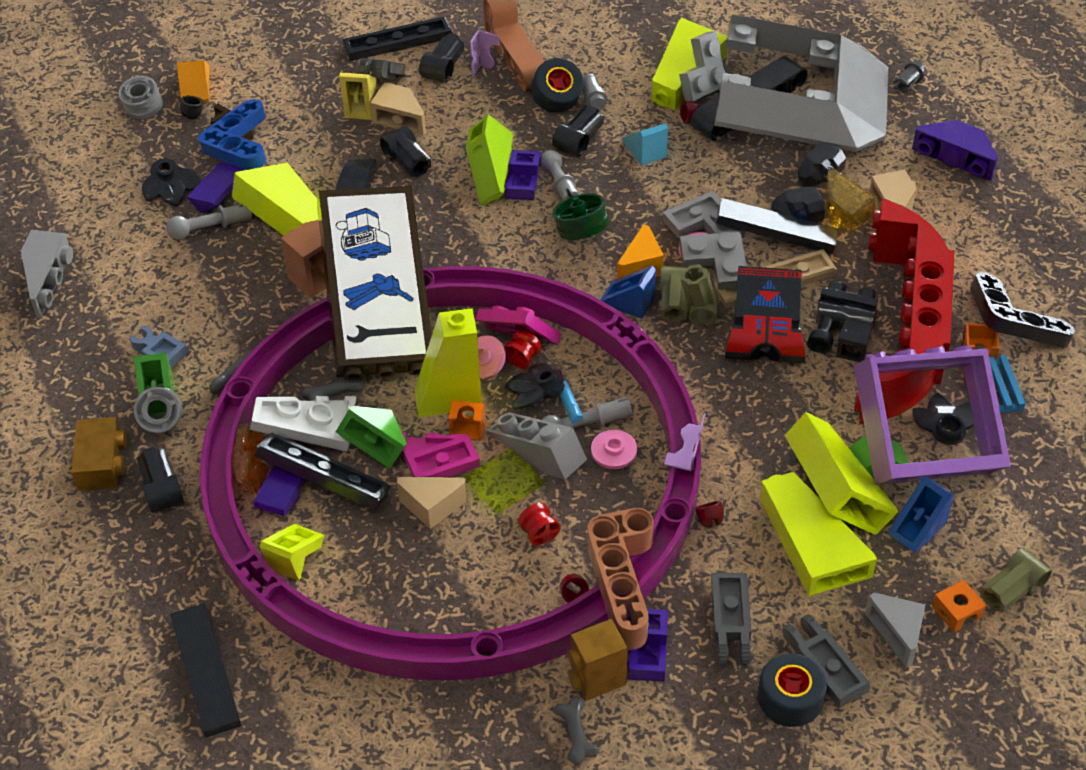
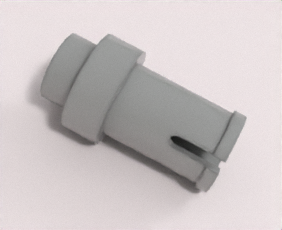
[583,74,607,110]

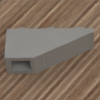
[21,230,73,318]
[487,412,587,480]

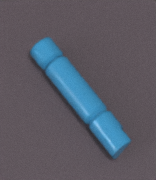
[559,380,584,423]

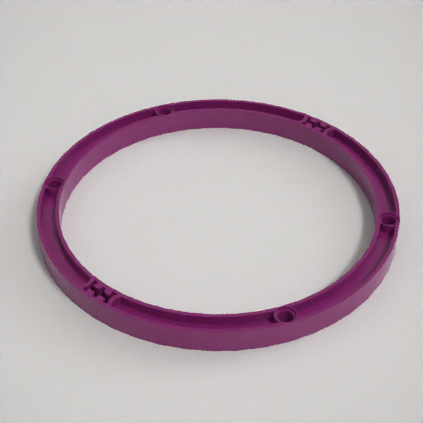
[200,266,701,680]

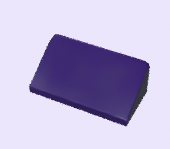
[188,162,246,213]

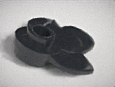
[142,158,200,207]
[505,363,565,410]
[912,393,974,445]

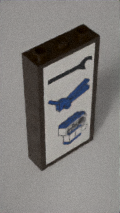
[317,186,432,380]

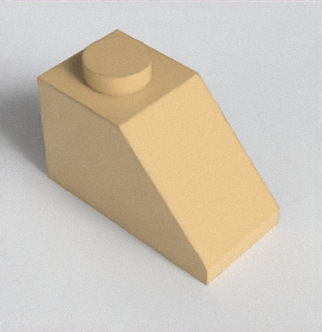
[370,82,426,136]
[869,169,918,211]

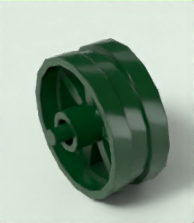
[552,193,610,240]

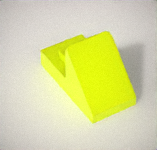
[260,524,324,581]

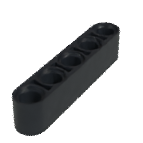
[690,56,808,141]

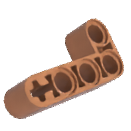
[483,0,545,92]
[587,508,654,650]

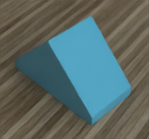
[621,123,668,166]

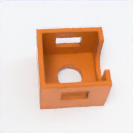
[963,323,1000,360]
[448,400,486,440]
[932,579,986,633]

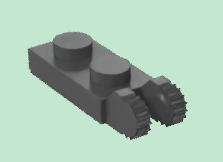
[359,58,405,80]
[711,573,752,664]
[782,614,870,708]

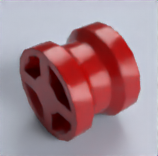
[504,329,541,370]
[518,503,561,546]

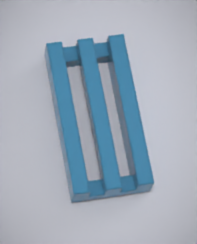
[989,355,1026,413]

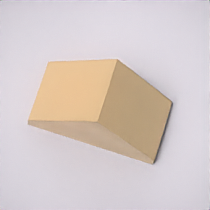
[397,477,467,529]

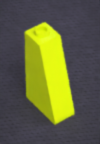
[651,18,728,111]
[232,163,318,236]
[414,308,482,417]
[785,412,899,535]
[760,472,877,596]

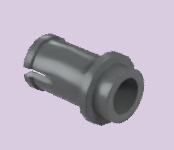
[893,61,925,94]

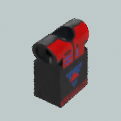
[725,266,805,364]

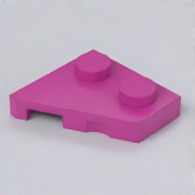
[475,306,562,345]
[401,432,480,478]

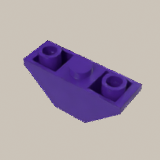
[912,120,998,181]

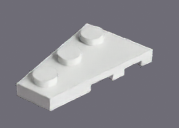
[249,396,356,451]

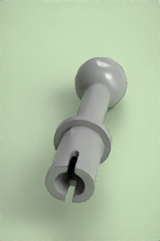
[540,150,580,201]
[166,204,252,240]
[542,396,633,429]

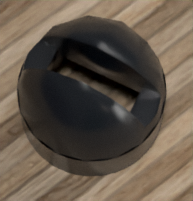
[180,95,203,119]

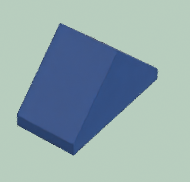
[600,266,656,319]
[887,476,954,553]

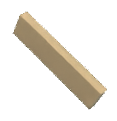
[713,249,837,309]

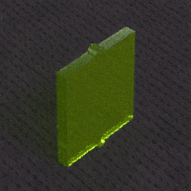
[464,448,544,514]

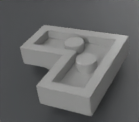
[679,31,725,101]
[662,191,745,239]
[679,232,747,290]

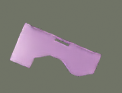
[470,30,499,77]
[664,413,706,471]

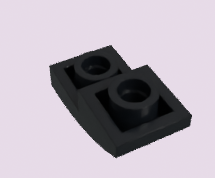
[335,159,377,190]

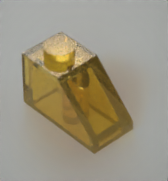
[825,167,876,234]

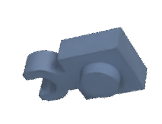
[129,326,188,368]

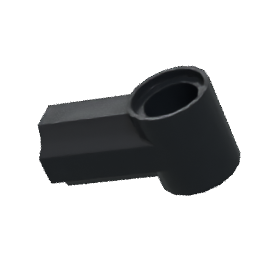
[419,33,464,83]
[552,105,604,157]
[380,126,431,177]
[136,447,184,513]

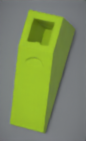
[465,114,514,206]

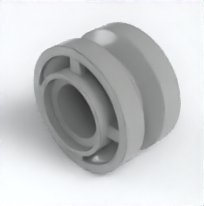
[118,76,163,119]
[134,387,182,433]

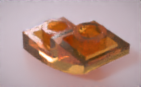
[233,423,269,497]

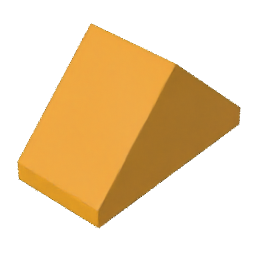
[177,60,209,102]
[617,224,664,280]

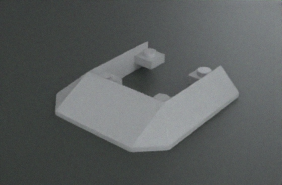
[714,14,889,152]

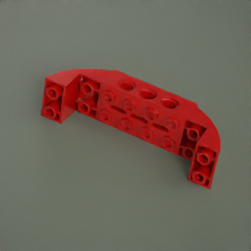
[854,198,955,424]

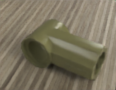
[680,264,718,326]
[660,266,688,323]
[980,548,1052,613]

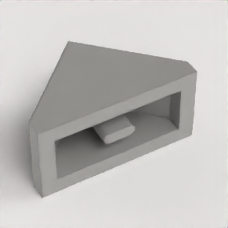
[865,593,925,668]

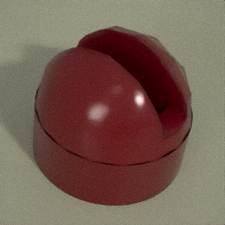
[680,101,701,124]
[695,501,724,528]
[559,573,589,603]

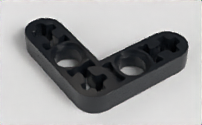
[970,272,1075,347]

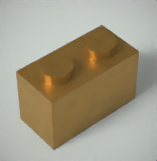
[71,417,127,491]
[567,619,627,701]

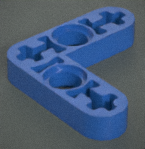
[198,99,266,170]

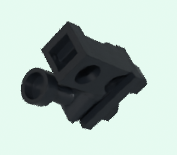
[807,280,878,363]

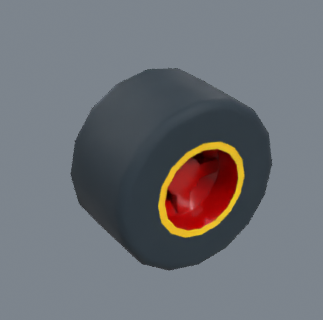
[531,58,584,112]
[758,653,827,727]

